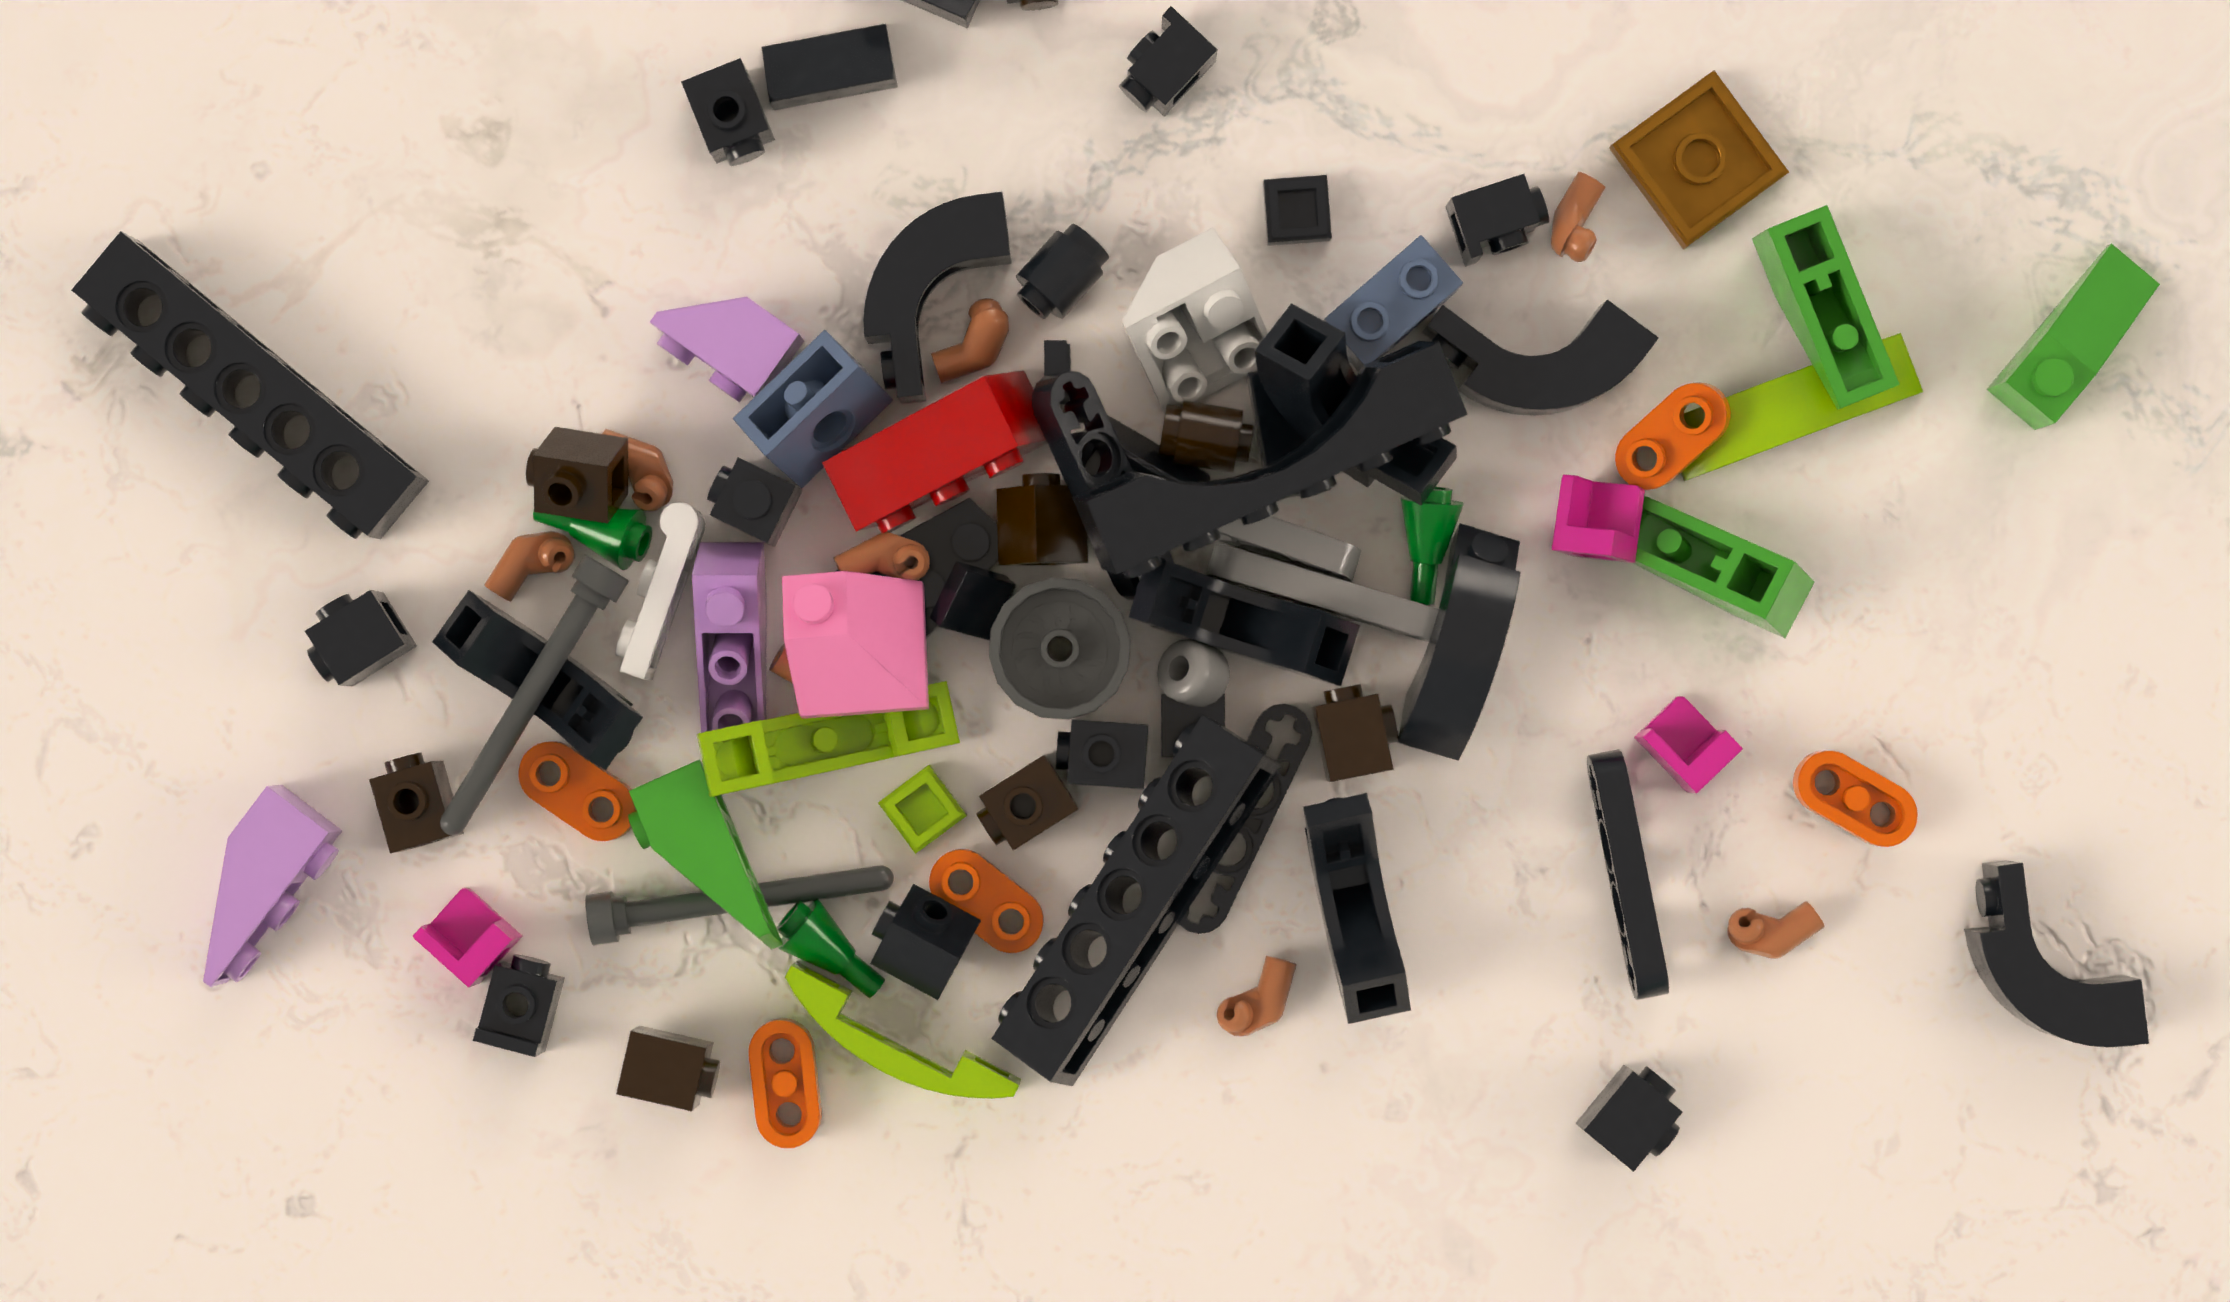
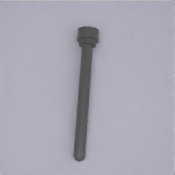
[440,555,629,835]
[585,865,894,946]

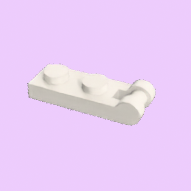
[615,502,706,680]

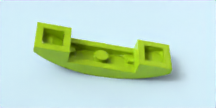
[1681,333,1923,481]
[696,681,960,797]
[785,961,1021,1099]

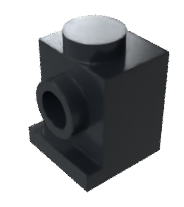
[1119,6,1218,116]
[1445,174,1549,267]
[473,954,565,1057]

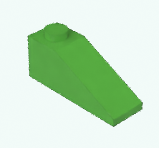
[1752,205,1900,410]
[1986,243,2160,430]
[1634,495,1815,638]
[628,759,783,950]

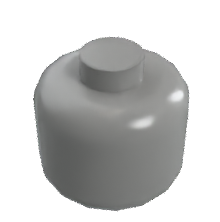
[1157,639,1230,707]

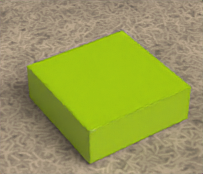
[878,765,967,854]

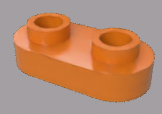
[1615,382,1731,490]
[518,741,637,841]
[1793,751,1918,847]
[929,849,1044,953]
[748,1018,822,1148]

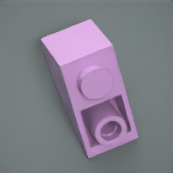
[650,297,804,403]

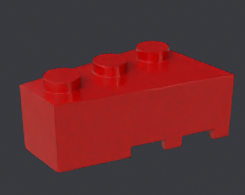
[822,370,1047,533]

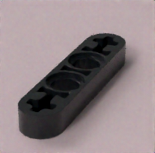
[1032,371,1174,601]
[1179,704,1312,934]
[1587,749,1669,1000]

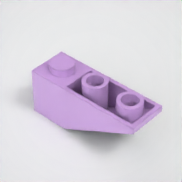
[692,542,766,733]
[203,785,342,987]

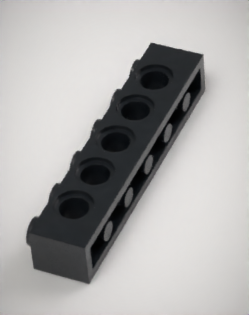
[71,231,429,539]
[991,714,1282,1086]

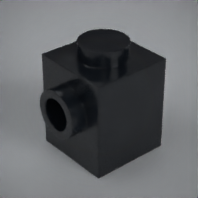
[681,58,775,166]
[707,457,803,547]
[305,590,417,686]
[1055,719,1149,789]
[870,884,981,1000]
[1575,1065,1683,1172]

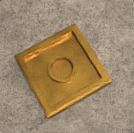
[1609,70,1789,250]

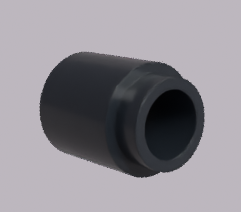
[1016,224,1109,319]

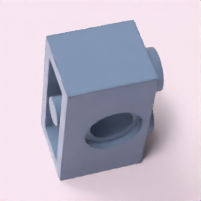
[1323,235,1463,372]
[732,329,893,488]

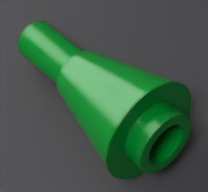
[1400,486,1464,605]
[533,508,652,570]
[777,899,885,998]

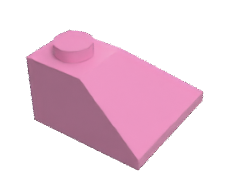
[782,571,929,719]

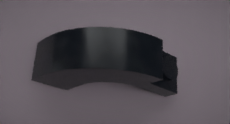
[863,192,1012,404]
[1422,299,1659,416]
[1255,303,1457,506]
[1398,523,1521,761]
[1129,558,1360,686]
[432,590,643,771]
[1303,793,1411,1024]
[1964,861,2149,1047]

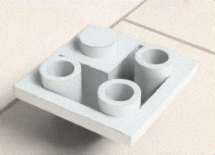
[1121,227,1268,413]

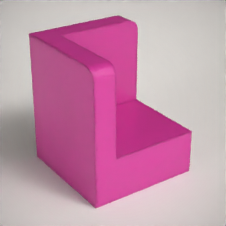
[1552,474,1645,563]
[1634,696,1743,793]
[413,888,522,988]

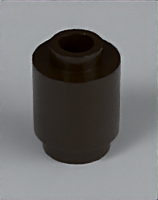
[1159,400,1254,473]

